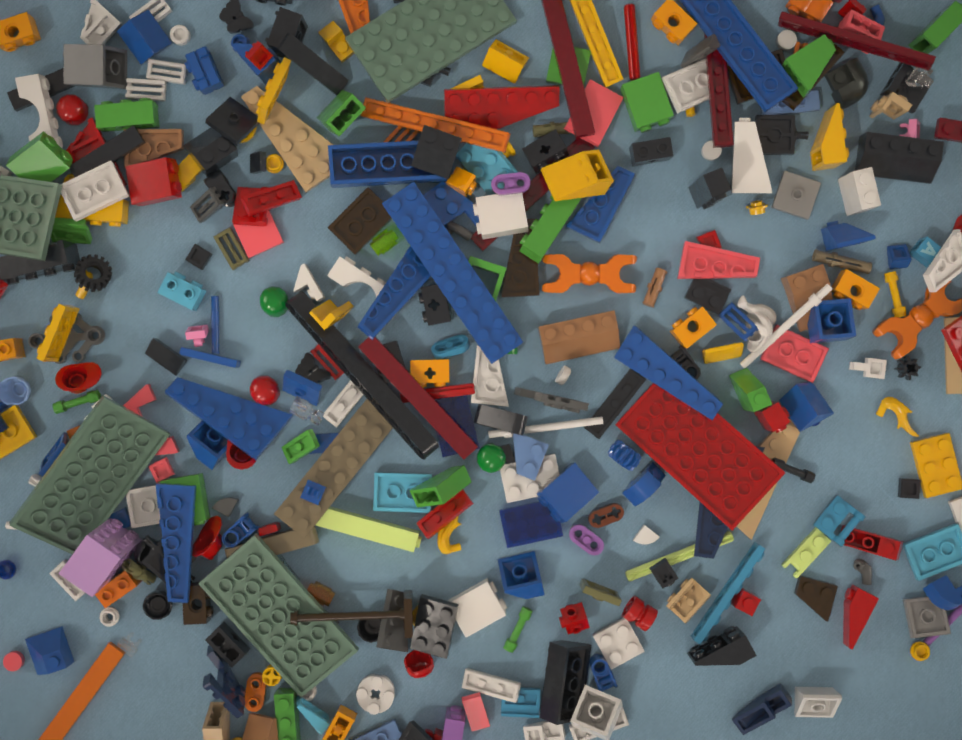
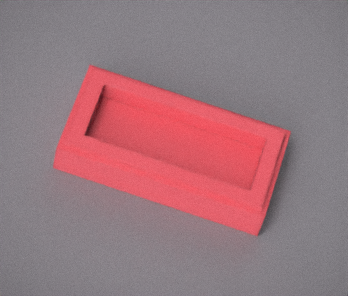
[461,692,490,732]

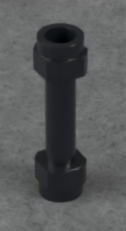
[771,457,816,483]

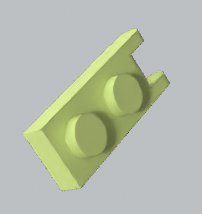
[782,527,831,578]

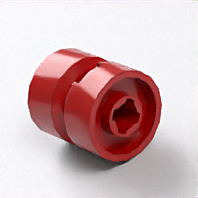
[622,596,658,631]

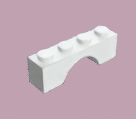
[15,74,63,148]
[327,256,395,319]

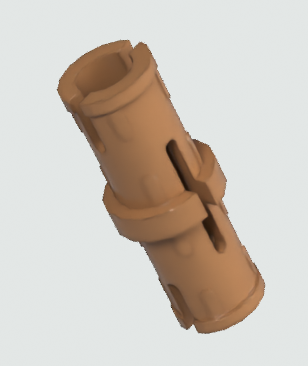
[642,268,667,308]

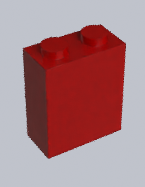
[125,157,182,206]

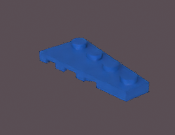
[566,166,635,243]

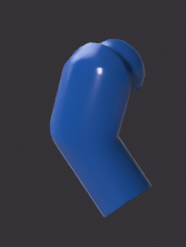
[870,4,885,26]

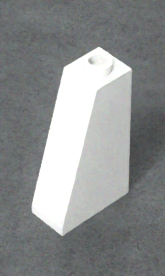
[731,118,772,193]

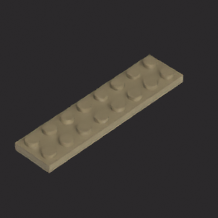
[274,399,393,538]

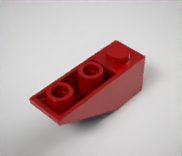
[840,525,904,561]

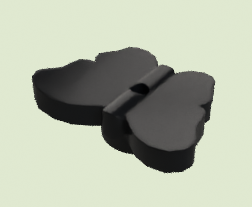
[219,0,254,34]
[295,352,331,383]

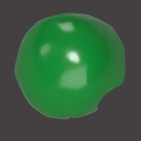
[259,286,289,317]
[477,443,506,473]

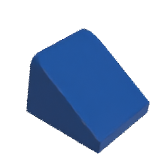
[887,244,912,269]

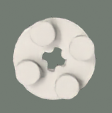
[356,674,395,715]

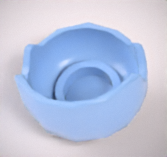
[0,376,31,405]

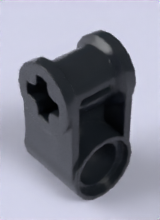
[203,169,236,207]
[670,345,701,379]

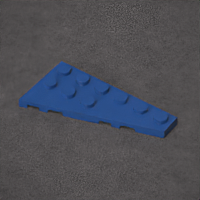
[165,377,293,460]

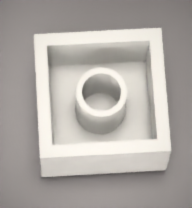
[570,685,623,740]

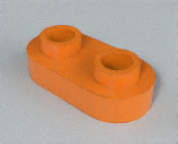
[245,672,267,712]

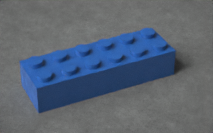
[328,141,448,188]

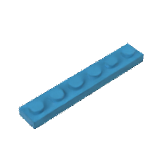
[690,542,765,644]

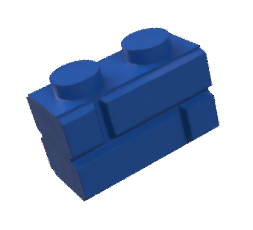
[185,46,225,95]

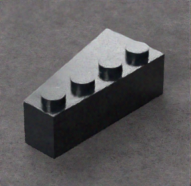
[688,168,732,210]
[0,240,80,285]

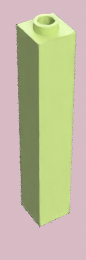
[316,506,422,552]

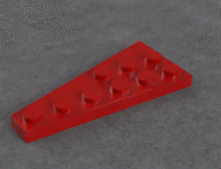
[444,85,560,143]

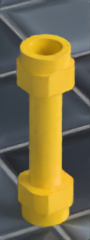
[884,271,907,317]

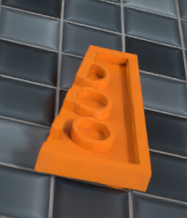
[338,0,370,33]

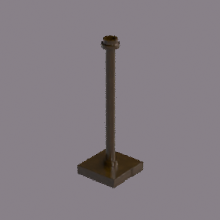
[290,590,413,638]

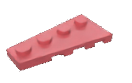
[677,241,760,279]

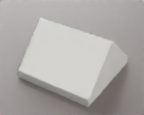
[794,687,842,718]

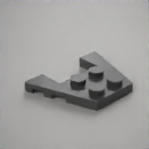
[514,387,589,413]

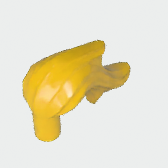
[876,397,919,437]
[437,516,461,554]

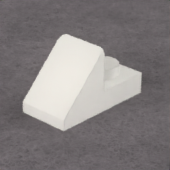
[294,264,325,302]

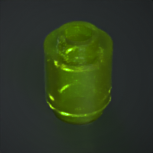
[370,228,399,256]

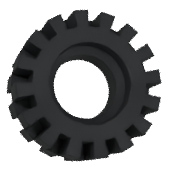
[74,254,112,292]

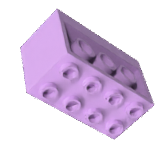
[59,518,142,597]

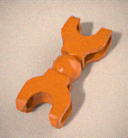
[542,254,637,293]
[872,281,962,360]

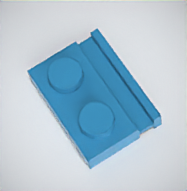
[501,687,540,718]

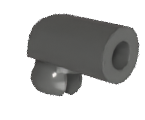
[445,221,473,241]
[853,559,872,585]

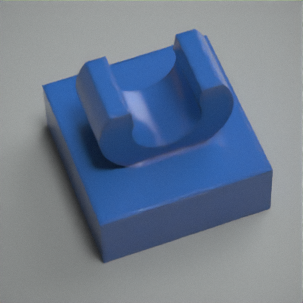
[300,480,326,505]

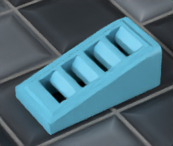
[296,695,330,735]

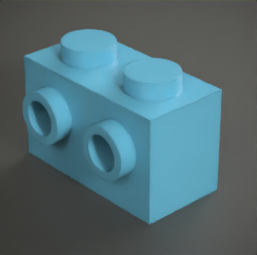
[157,271,207,311]

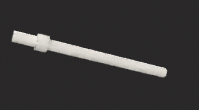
[740,283,833,368]
[488,416,603,438]

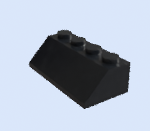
[855,132,944,184]
[540,640,592,725]

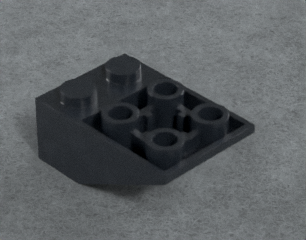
[687,626,757,666]

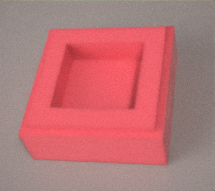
[148,457,175,483]

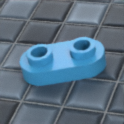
[431,335,470,360]

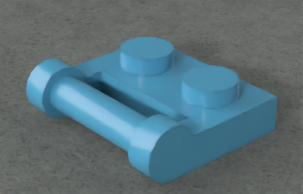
[813,495,866,547]

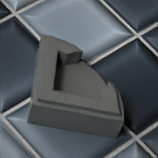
[212,497,239,517]

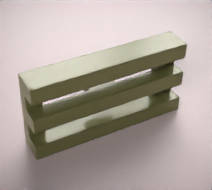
[213,227,250,270]

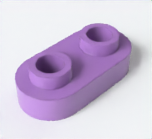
[491,172,530,195]
[569,524,604,556]

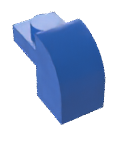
[622,462,666,506]
[923,576,962,610]

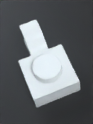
[849,358,887,379]

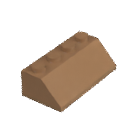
[538,310,620,364]

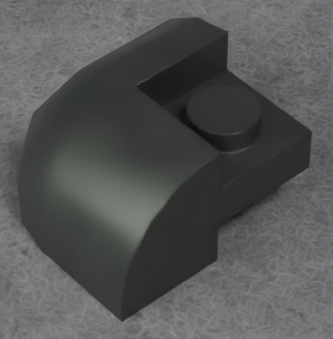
[824,57,869,109]

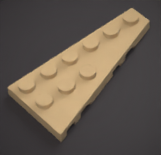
[241,86,333,193]
[736,419,800,540]

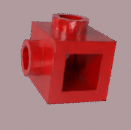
[559,602,590,635]

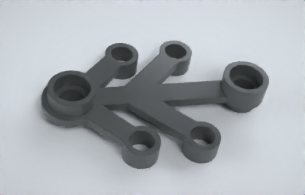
[28,313,105,364]

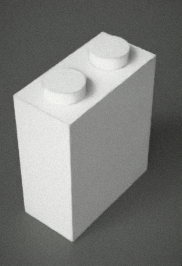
[838,167,881,216]
[473,193,528,240]
[448,578,507,638]

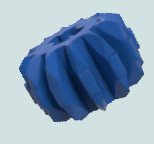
[608,440,642,471]

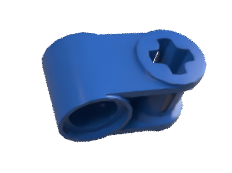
[222,512,260,547]
[589,654,618,692]

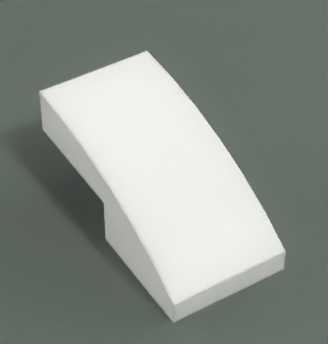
[523,721,566,740]

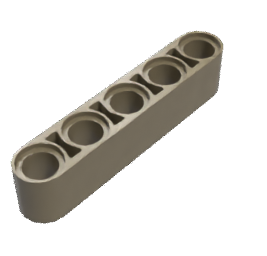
[224,526,319,558]

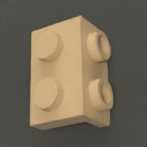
[869,92,912,120]
[666,578,712,624]

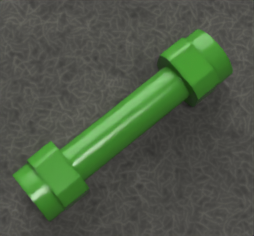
[52,390,101,414]
[503,606,533,653]

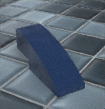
[732,683,792,735]

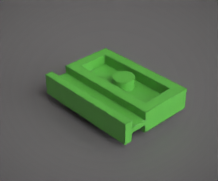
[51,218,93,244]

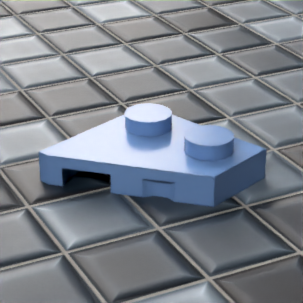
[513,433,549,481]

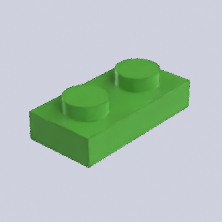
[281,429,320,464]

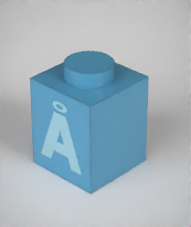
[909,236,942,267]

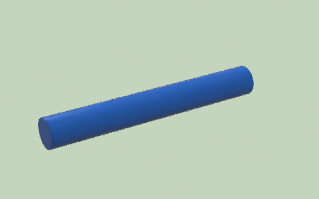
[211,296,219,354]

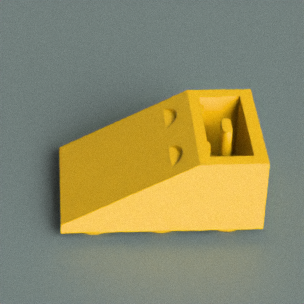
[810,103,849,171]
[541,149,614,201]

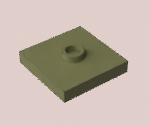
[579,578,622,606]

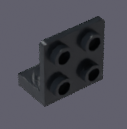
[880,62,933,114]

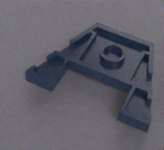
[203,645,246,719]

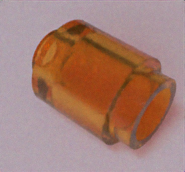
[307,581,335,607]

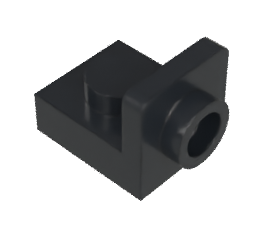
[649,558,679,589]

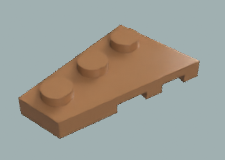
[124,129,184,168]

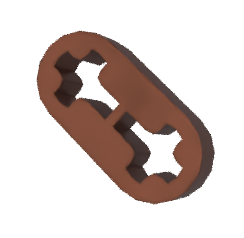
[588,503,624,528]

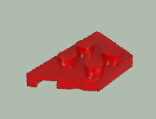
[66,117,128,186]

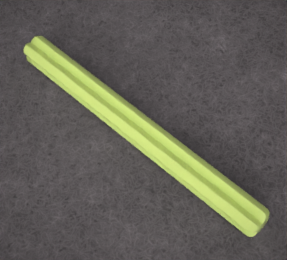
[625,531,734,581]

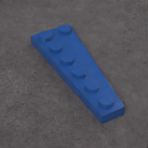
[358,246,431,340]
[614,325,724,420]
[156,483,196,603]

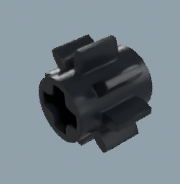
[894,356,921,380]

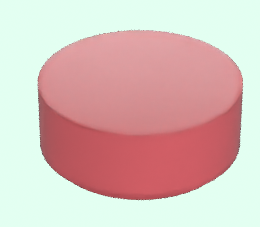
[3,651,25,671]

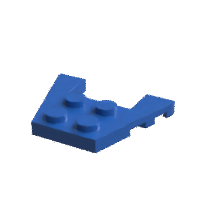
[423,181,480,228]

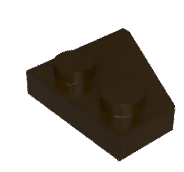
[794,575,838,621]

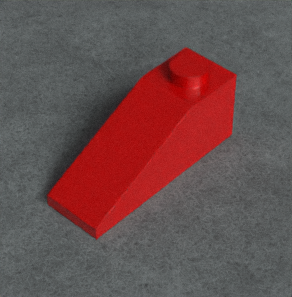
[843,584,879,650]

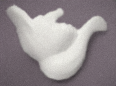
[737,295,776,352]

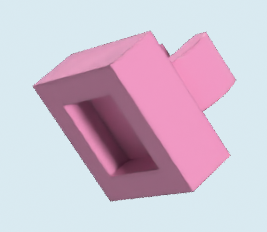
[899,119,920,139]
[185,324,209,347]

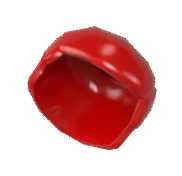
[56,94,88,125]
[250,375,280,406]
[404,650,434,678]

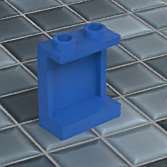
[536,463,599,523]

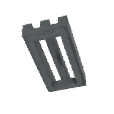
[190,187,225,223]

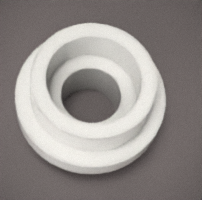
[100,607,120,627]

